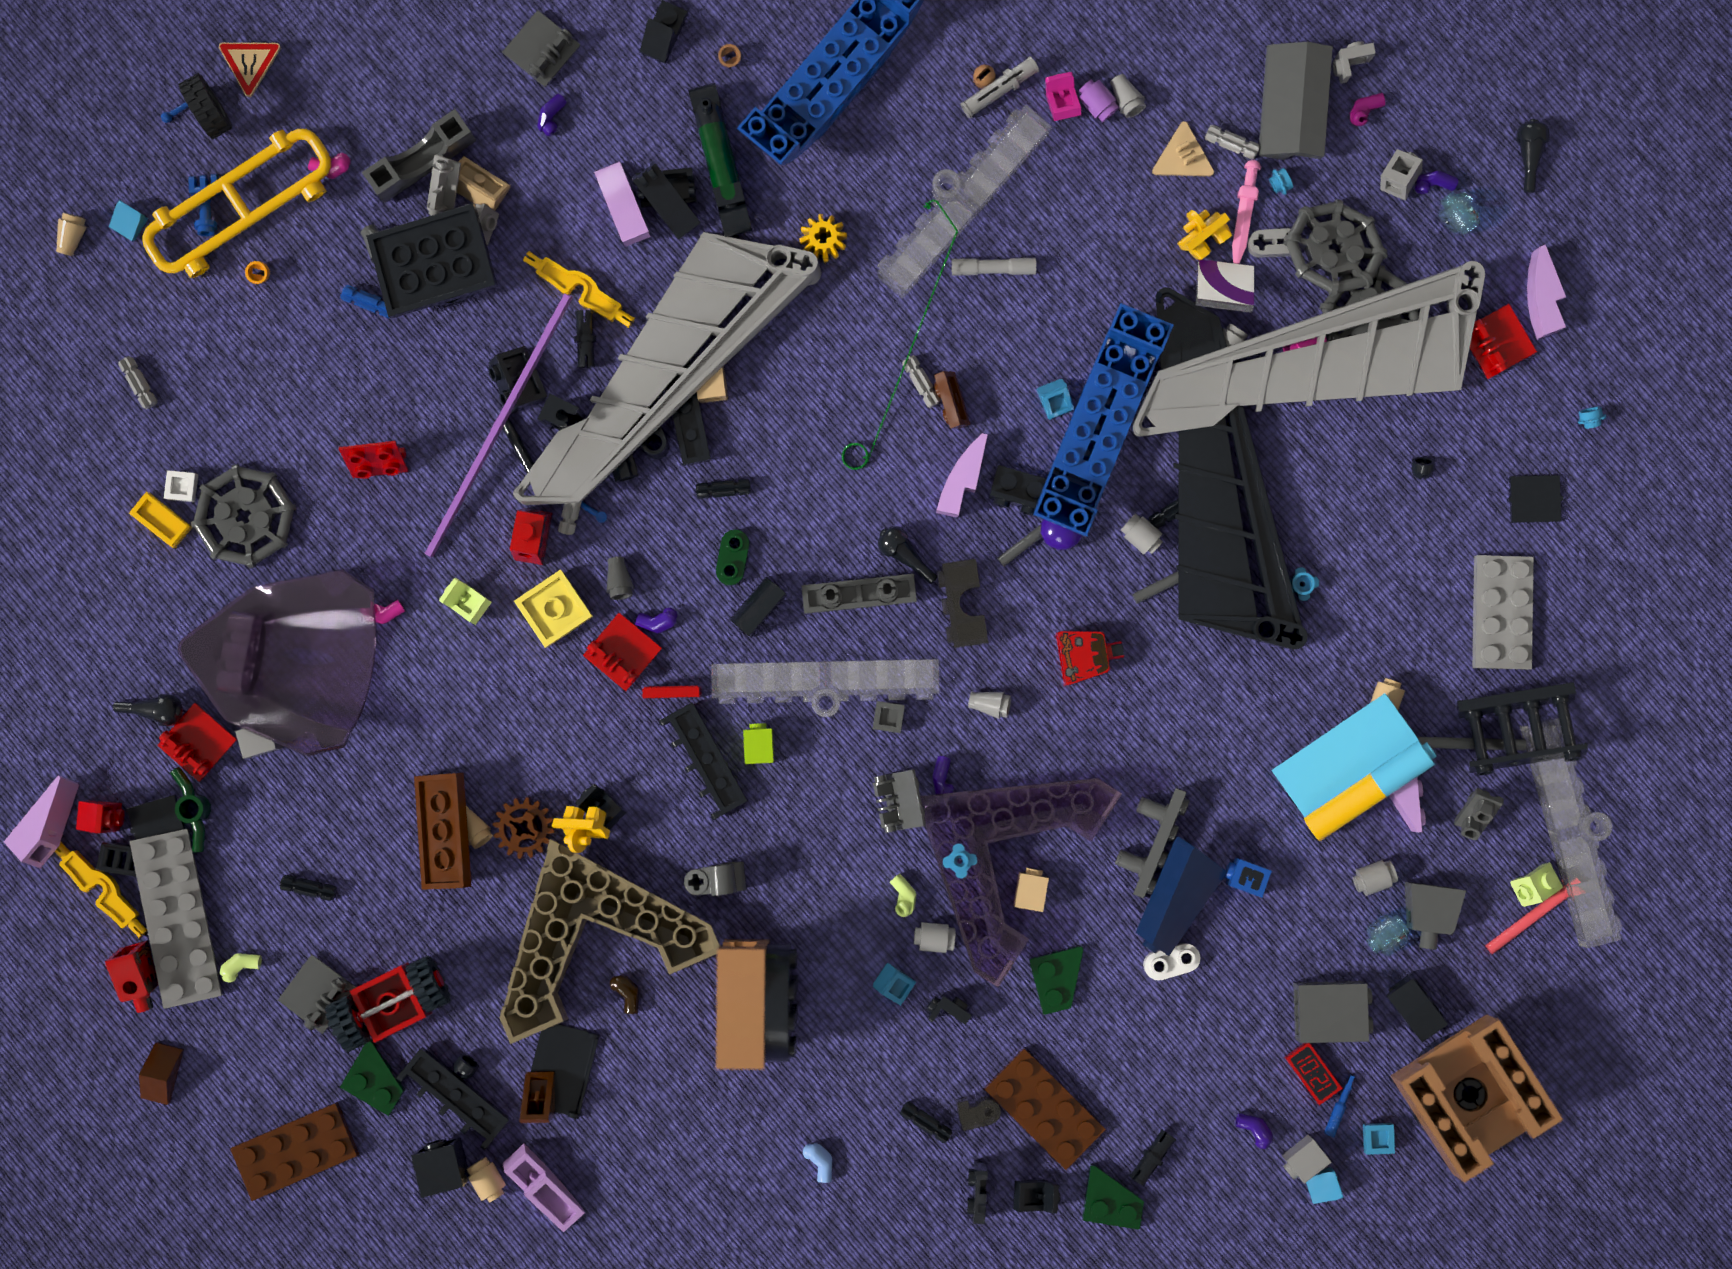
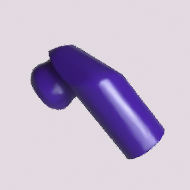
[537,94,566,136]
[1415,170,1458,194]
[932,756,954,799]
[1235,1113,1273,1149]

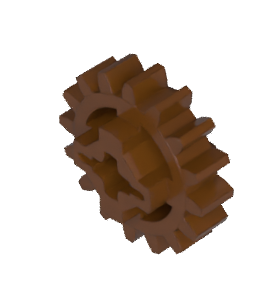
[493,797,556,859]

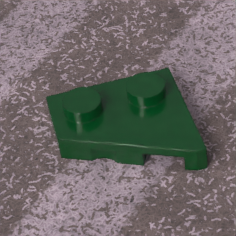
[1029,945,1083,1015]
[340,1039,405,1116]
[1082,1164,1144,1230]

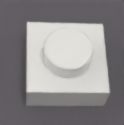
[164,470,198,502]

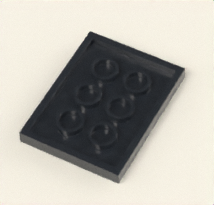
[366,203,498,318]

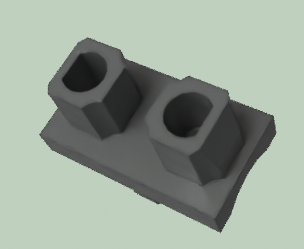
[1454,788,1504,840]

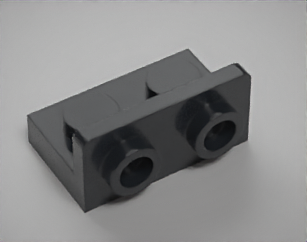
[488,346,548,414]
[989,465,1046,516]

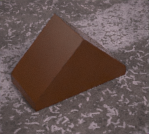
[139,1042,184,1105]
[520,1072,555,1123]

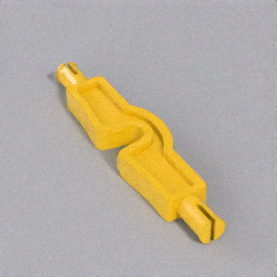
[523,251,635,328]
[54,841,148,939]

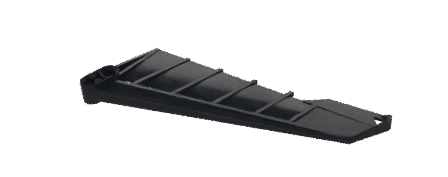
[1155,287,1308,650]

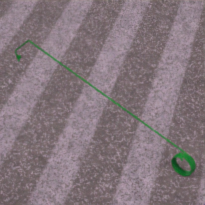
[842,199,958,470]

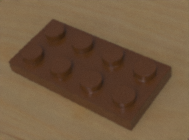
[414,773,472,890]
[984,1047,1106,1170]
[230,1102,359,1201]

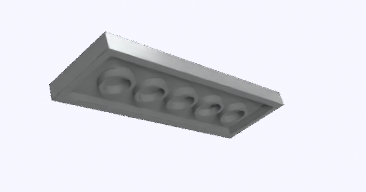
[129,829,223,1009]

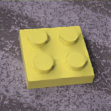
[514,569,593,648]

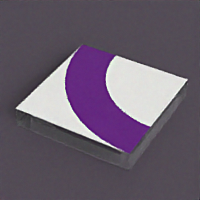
[1196,260,1254,312]

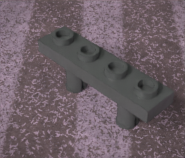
[801,574,917,614]
[1115,788,1190,898]

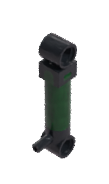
[688,83,752,237]

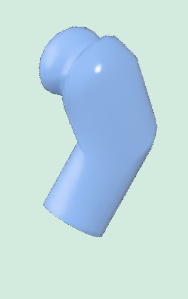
[803,1143,832,1183]

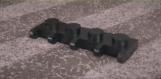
[658,702,747,820]
[396,1047,510,1151]

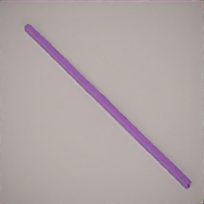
[425,293,573,558]

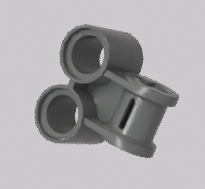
[684,861,747,896]

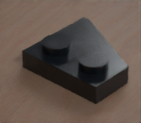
[967,1160,988,1224]

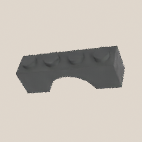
[362,109,477,203]

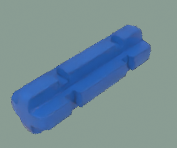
[341,285,390,318]

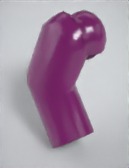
[1350,93,1385,126]

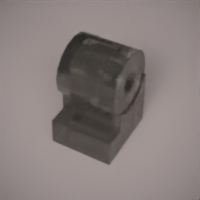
[955,1096,1001,1131]

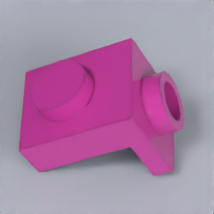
[1045,72,1081,121]

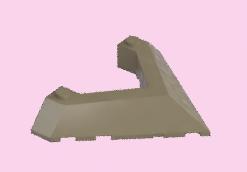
[499,839,720,1044]

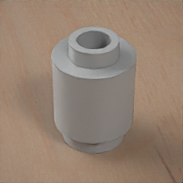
[1121,513,1163,555]
[1353,860,1398,896]
[914,922,955,953]

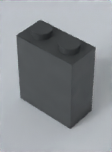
[1293,981,1373,1043]

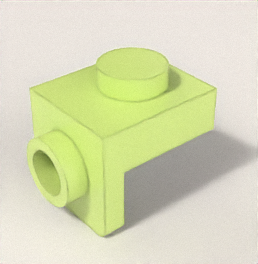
[440,578,492,625]
[1510,862,1563,907]

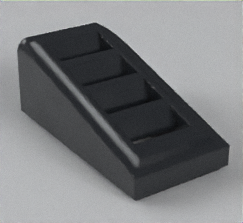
[96,841,137,877]

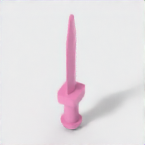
[1232,160,1261,264]

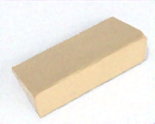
[457,156,510,211]

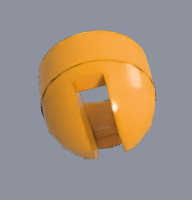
[245,261,270,284]

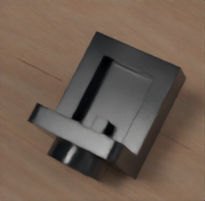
[575,784,626,830]
[926,993,972,1025]
[1013,1180,1060,1214]

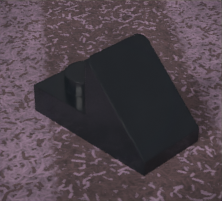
[639,0,688,64]

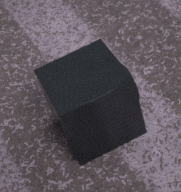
[411,1137,469,1198]

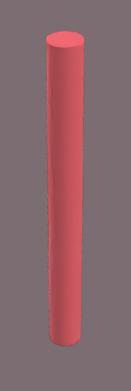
[1485,877,1582,954]

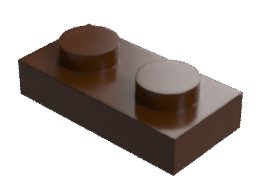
[934,371,971,429]

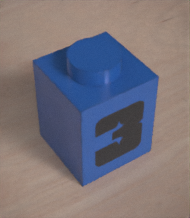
[1224,858,1272,898]

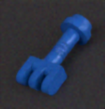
[189,174,220,237]

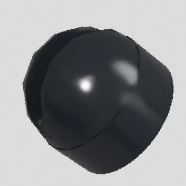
[1411,457,1435,480]
[453,1054,479,1079]

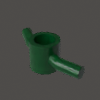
[170,767,211,852]

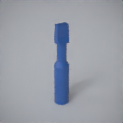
[1324,1075,1355,1138]

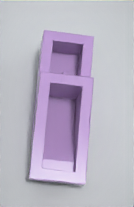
[594,162,651,247]
[1527,245,1566,340]
[936,433,987,518]
[503,1144,585,1232]

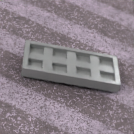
[1472,555,1534,670]

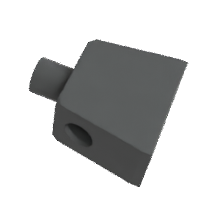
[1405,882,1466,950]

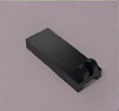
[632,161,701,240]

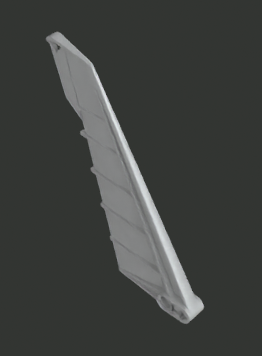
[513,232,821,505]
[1132,261,1485,437]

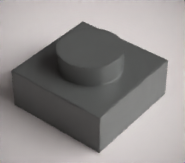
[873,701,905,733]

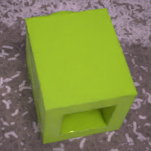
[743,723,775,764]

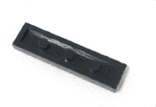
[667,360,711,466]

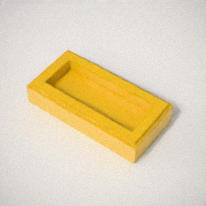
[129,491,192,549]

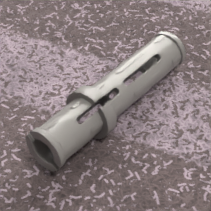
[960,56,1039,118]

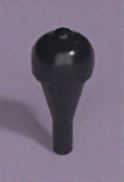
[1516,119,1550,193]
[878,526,937,584]
[112,694,183,726]

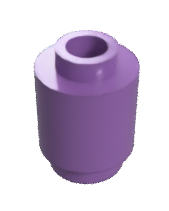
[1078,79,1119,122]

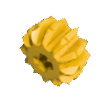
[799,214,847,263]

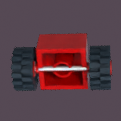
[325,955,451,1052]

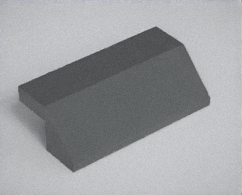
[1258,42,1333,160]

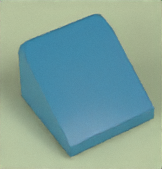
[109,200,148,242]
[1036,379,1075,420]
[873,963,916,1006]
[1306,1167,1343,1204]

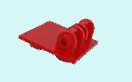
[1470,304,1537,379]
[339,441,409,479]
[583,613,662,691]
[157,703,237,782]

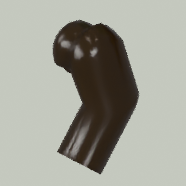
[610,975,639,1014]

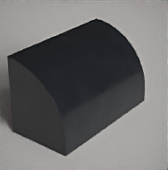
[729,577,787,638]

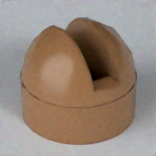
[718,44,741,68]
[973,64,996,89]

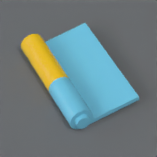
[1272,693,1437,841]

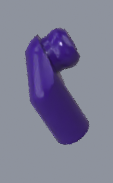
[635,608,678,633]

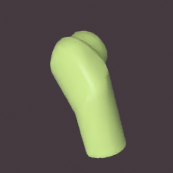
[890,873,917,917]
[220,953,262,982]

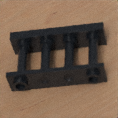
[1457,682,1588,776]

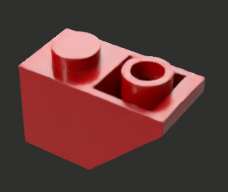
[76,800,125,833]

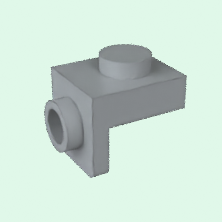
[1333,41,1376,84]

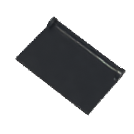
[531,1024,599,1119]

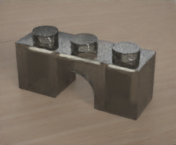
[937,559,988,649]

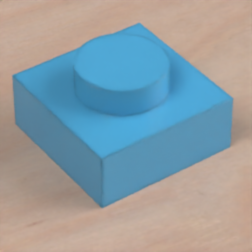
[1363,1123,1395,1155]

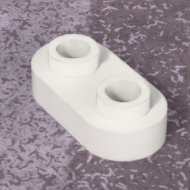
[1143,943,1200,980]

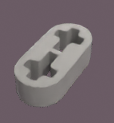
[1247,228,1302,258]

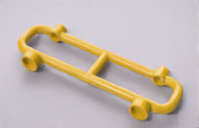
[143,129,331,279]

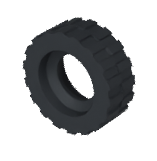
[178,73,233,139]

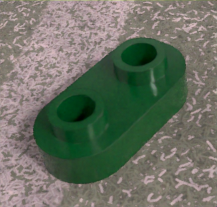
[716,530,750,586]

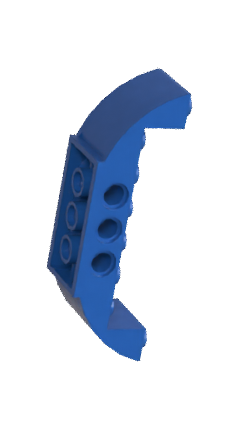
[737,0,924,165]
[1033,303,1174,537]

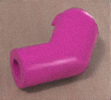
[308,153,351,179]
[361,600,405,624]

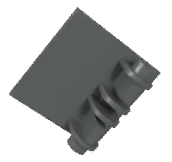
[502,10,581,87]
[872,769,926,833]
[278,954,356,1034]

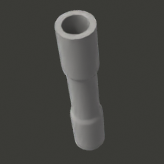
[952,258,1036,276]

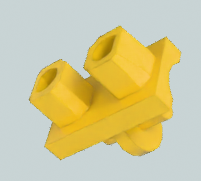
[1177,210,1232,260]
[552,806,610,853]

